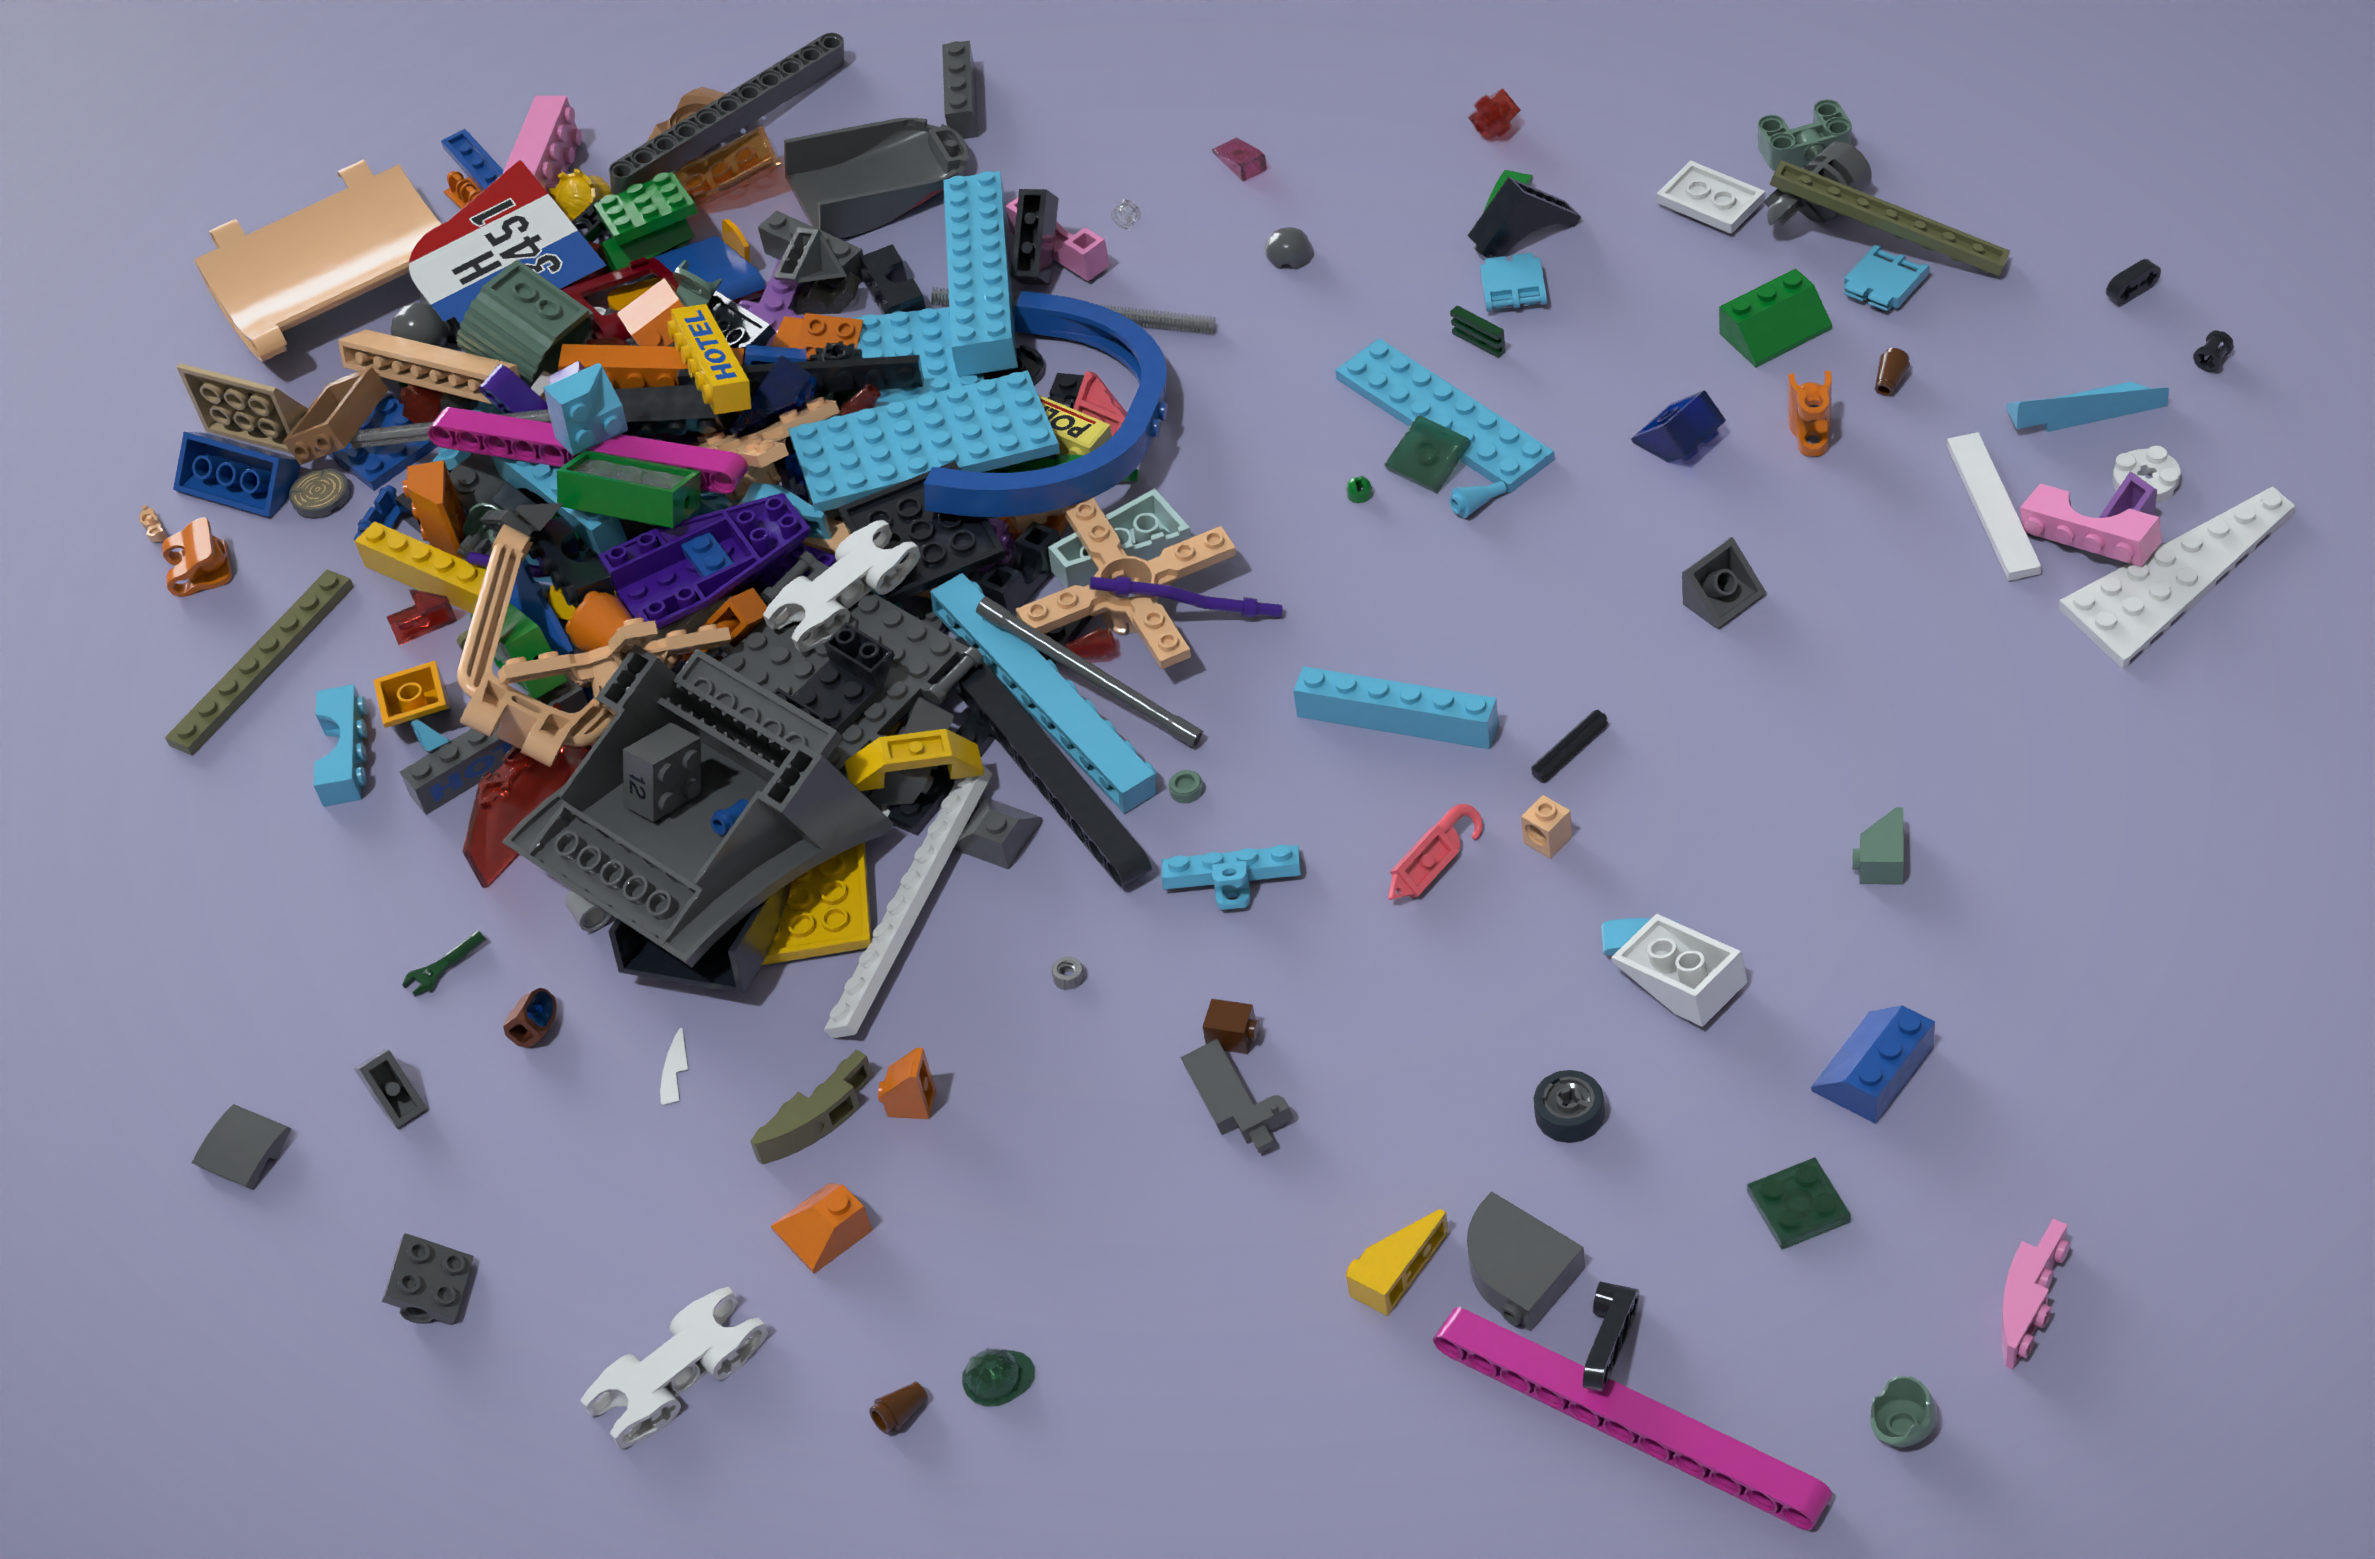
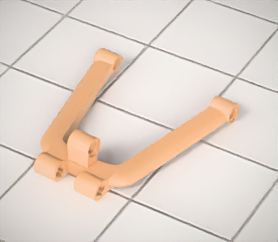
[457,524,683,767]

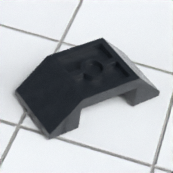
[772,622,895,734]

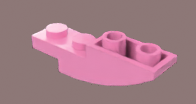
[2001,1218,2071,1369]

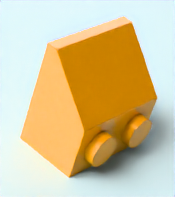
[373,660,451,728]

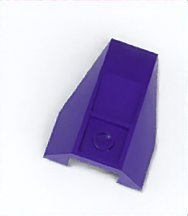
[598,493,811,631]

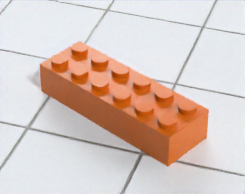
[558,344,745,418]

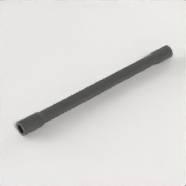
[976,596,1203,748]

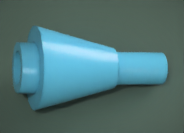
[1449,481,1507,518]

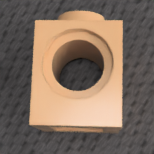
[1521,795,1572,859]

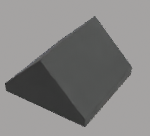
[1682,537,1766,628]

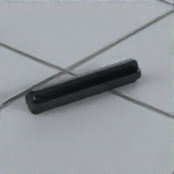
[1531,710,1608,782]

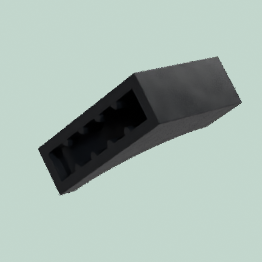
[1467,177,1581,258]

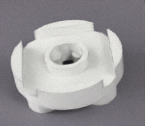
[2112,446,2181,503]

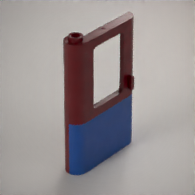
[561,235,766,346]

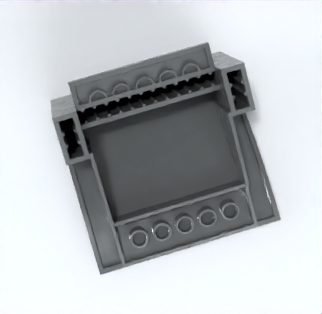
[502,644,894,967]

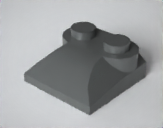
[449,453,530,513]

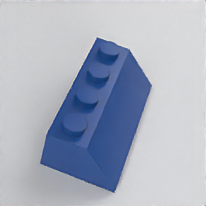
[173,432,301,517]

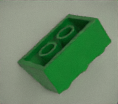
[596,218,695,272]
[1719,268,1832,368]

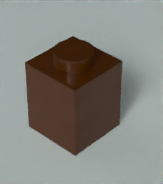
[1202,999,1260,1054]

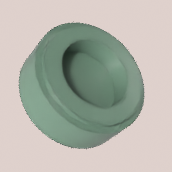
[1168,770,1203,803]

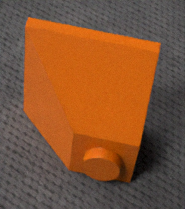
[771,1183,873,1274]

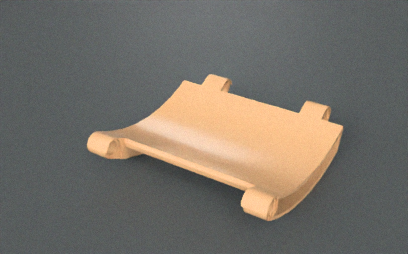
[194,160,441,362]

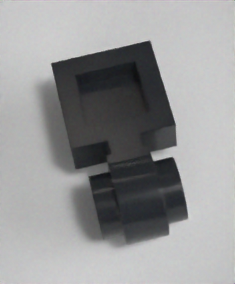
[1048,373,1084,409]

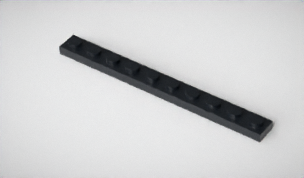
[888,615,1093,836]

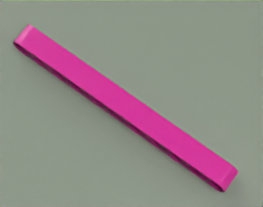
[428,407,748,494]
[1433,1307,1832,1531]

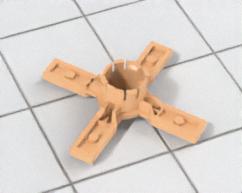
[690,397,840,501]
[1016,498,1236,670]
[497,618,731,708]

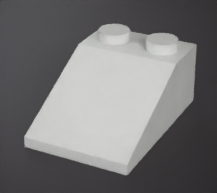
[1611,914,1747,1027]

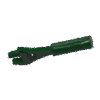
[402,930,486,996]

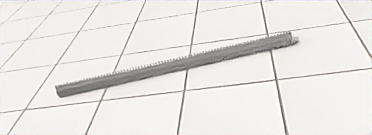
[931,287,1216,334]
[349,409,552,449]

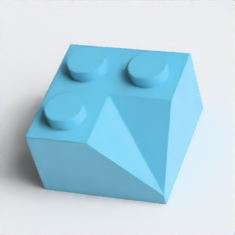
[543,363,628,455]

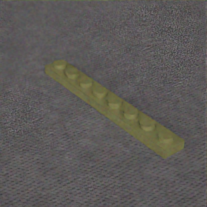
[1770,160,2010,276]
[165,569,354,756]

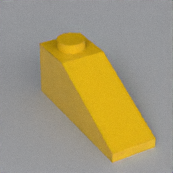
[1346,1209,1449,1316]

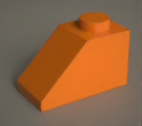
[878,1048,936,1119]

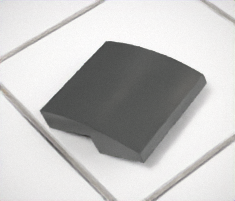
[192,1104,292,1189]

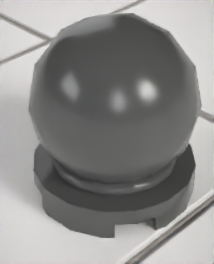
[390,294,461,347]

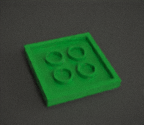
[594,171,698,246]

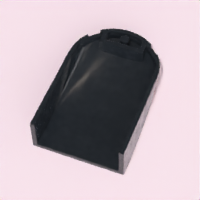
[608,881,793,994]

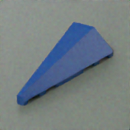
[510,558,594,703]

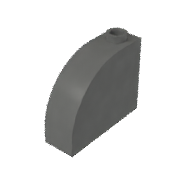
[1467,1191,1585,1332]

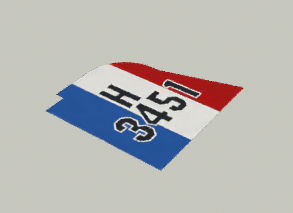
[409,160,606,324]

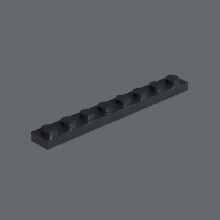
[677,355,924,397]

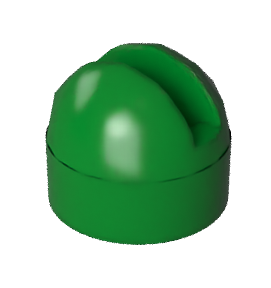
[1346,476,1372,503]

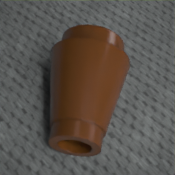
[1875,348,1910,396]
[869,1381,928,1434]

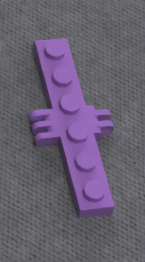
[738,259,804,346]

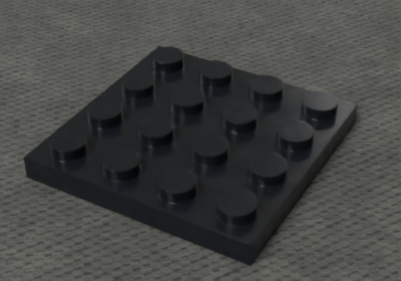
[838,461,1006,604]

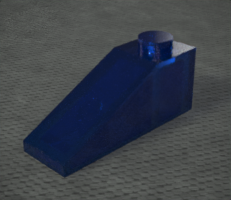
[729,355,817,438]

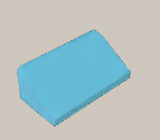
[410,719,450,752]

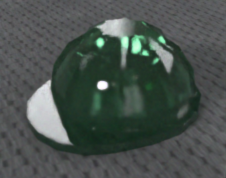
[962,1347,1035,1407]

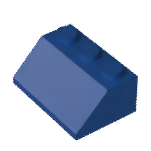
[1811,1005,1935,1124]

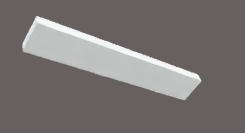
[1947,432,2041,581]

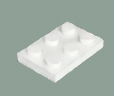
[1656,160,1765,234]

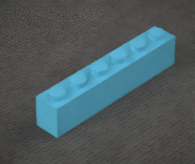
[1293,666,1499,749]

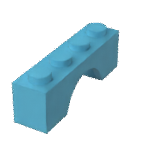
[314,684,367,807]

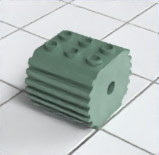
[456,259,594,388]

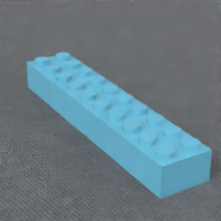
[943,171,1018,377]

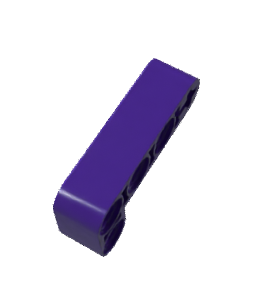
[479,364,548,414]

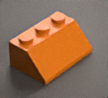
[403,460,466,559]

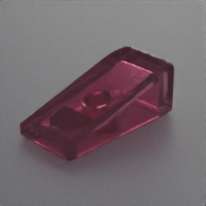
[1212,137,1267,181]

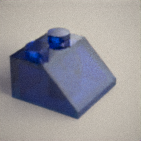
[1631,390,1726,463]

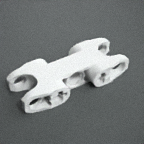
[763,520,921,652]
[580,1287,769,1449]

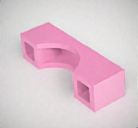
[1005,197,1110,282]
[2020,483,2162,567]

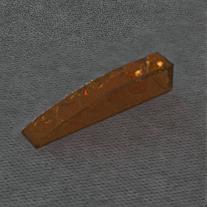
[674,126,783,207]

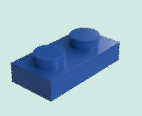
[681,532,734,578]

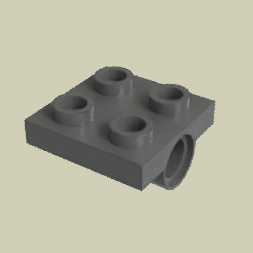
[382,1233,474,1325]

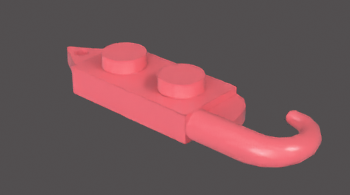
[1388,804,1483,900]

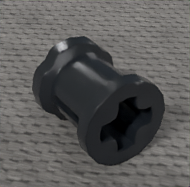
[2193,330,2234,372]

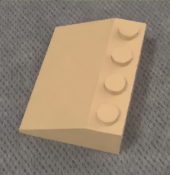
[177,363,308,454]

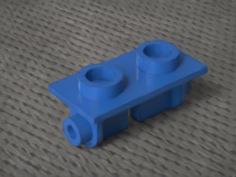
[354,485,401,540]

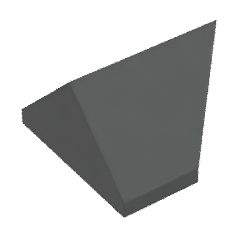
[773,227,847,283]

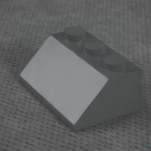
[867,697,954,806]

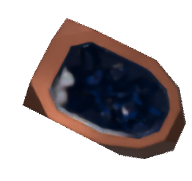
[503,988,557,1047]

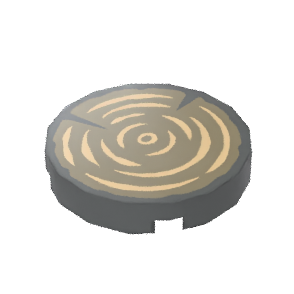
[289,468,351,518]

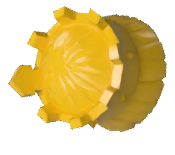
[548,169,612,222]

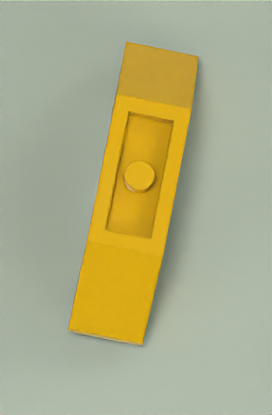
[845,729,984,791]

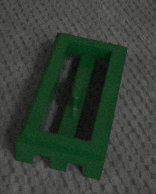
[1450,306,1506,358]

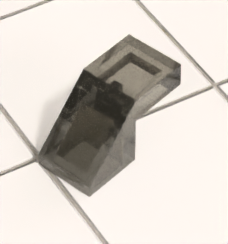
[794,272,860,315]

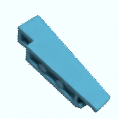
[2006,381,2169,432]

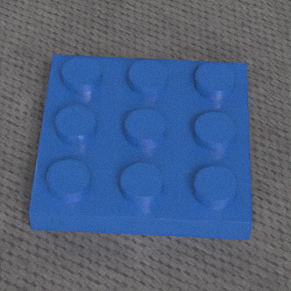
[328,395,438,491]

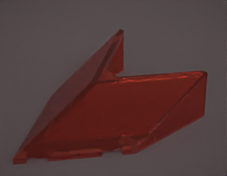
[462,702,592,888]

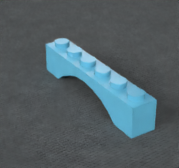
[491,456,627,554]

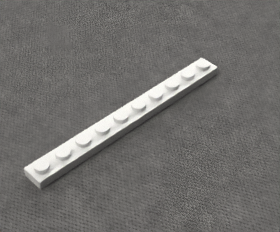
[824,765,992,1039]

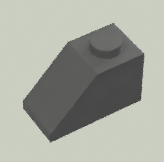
[354,1050,427,1128]

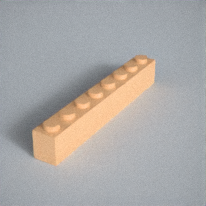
[338,329,520,405]

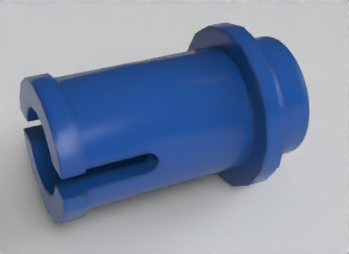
[710,799,749,835]

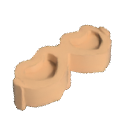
[139,505,167,542]

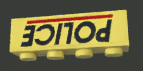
[1038,395,1112,455]

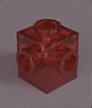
[1468,88,1521,139]

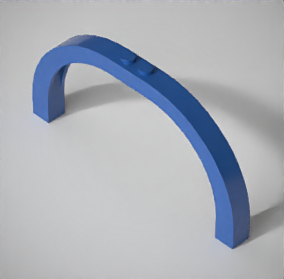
[924,291,1168,517]

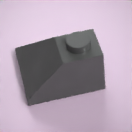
[953,797,1042,869]

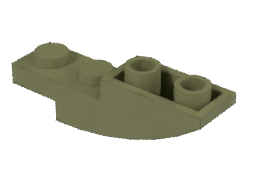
[750,1049,874,1164]

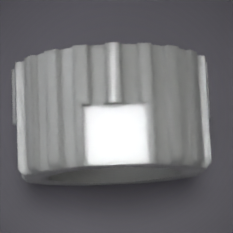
[1051,956,1084,991]

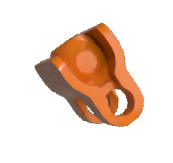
[1788,370,1832,457]
[162,517,232,597]

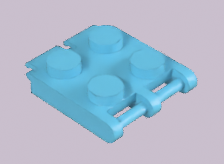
[1844,245,1930,311]
[1480,253,1547,312]

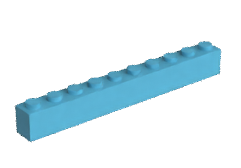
[930,573,1157,814]

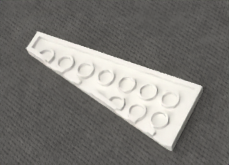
[2059,486,2295,669]

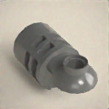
[1763,142,1872,226]

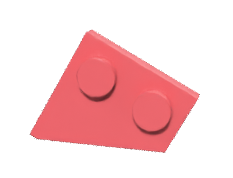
[1073,371,1127,436]

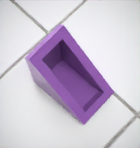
[2099,471,2157,518]

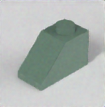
[1852,807,1904,885]

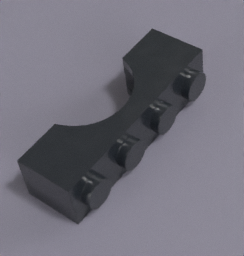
[529,516,615,609]

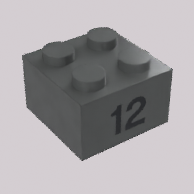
[623,723,701,822]

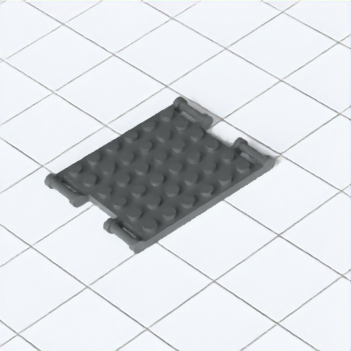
[677,551,984,778]

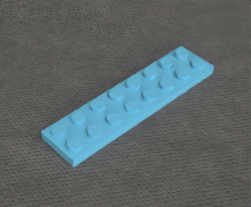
[1335,338,1555,494]

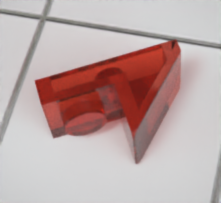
[387,589,457,645]

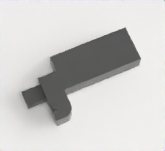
[1180,1039,1294,1153]

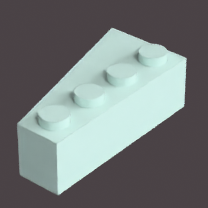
[1048,488,1191,588]

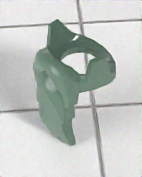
[673,260,722,307]

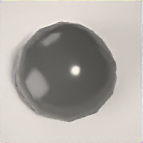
[1265,227,1313,269]

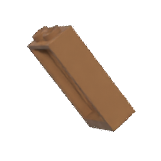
[283,366,389,465]

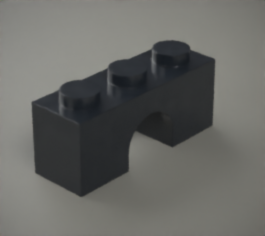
[859,244,926,314]
[978,521,1061,615]

